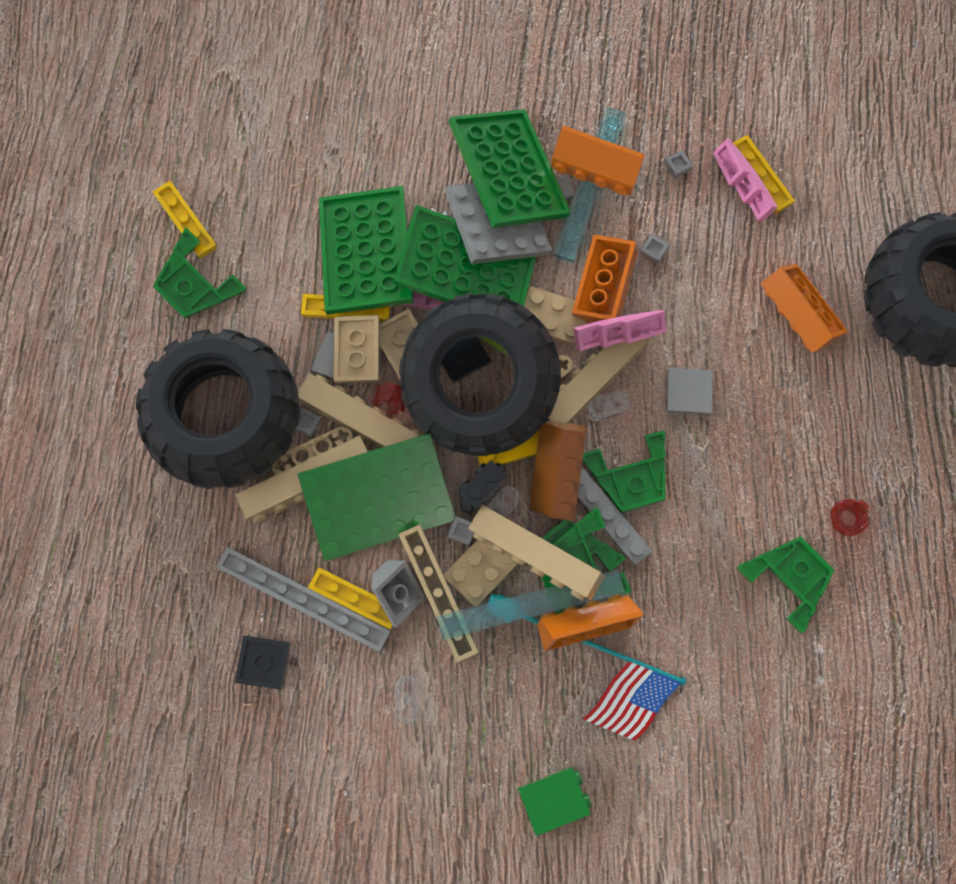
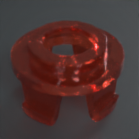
[371,382,406,414]
[830,499,870,536]

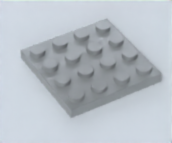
[445,184,552,264]

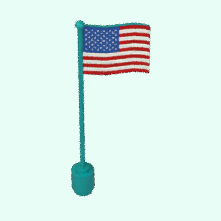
[485,593,686,741]

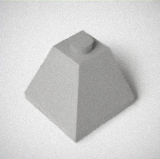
[372,560,426,627]

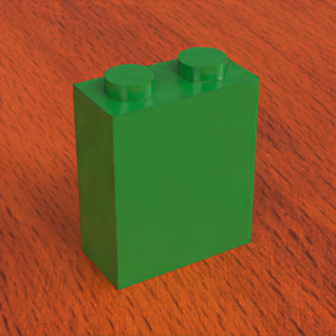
[518,767,592,836]

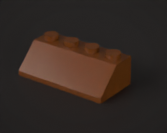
[530,421,586,521]

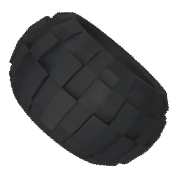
[864,212,956,367]
[399,294,561,456]
[136,329,300,489]

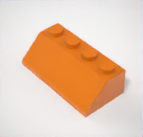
[551,125,645,196]
[572,234,638,324]
[761,264,849,353]
[537,595,643,652]

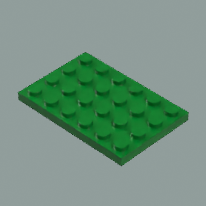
[448,109,571,228]
[319,186,414,315]
[393,205,536,306]
[297,433,455,561]

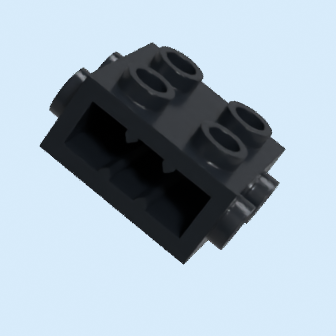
[459,460,508,516]

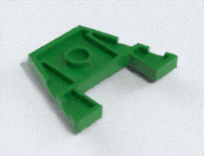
[153,228,247,319]
[583,430,665,513]
[550,508,632,597]
[541,520,626,615]
[736,536,834,634]

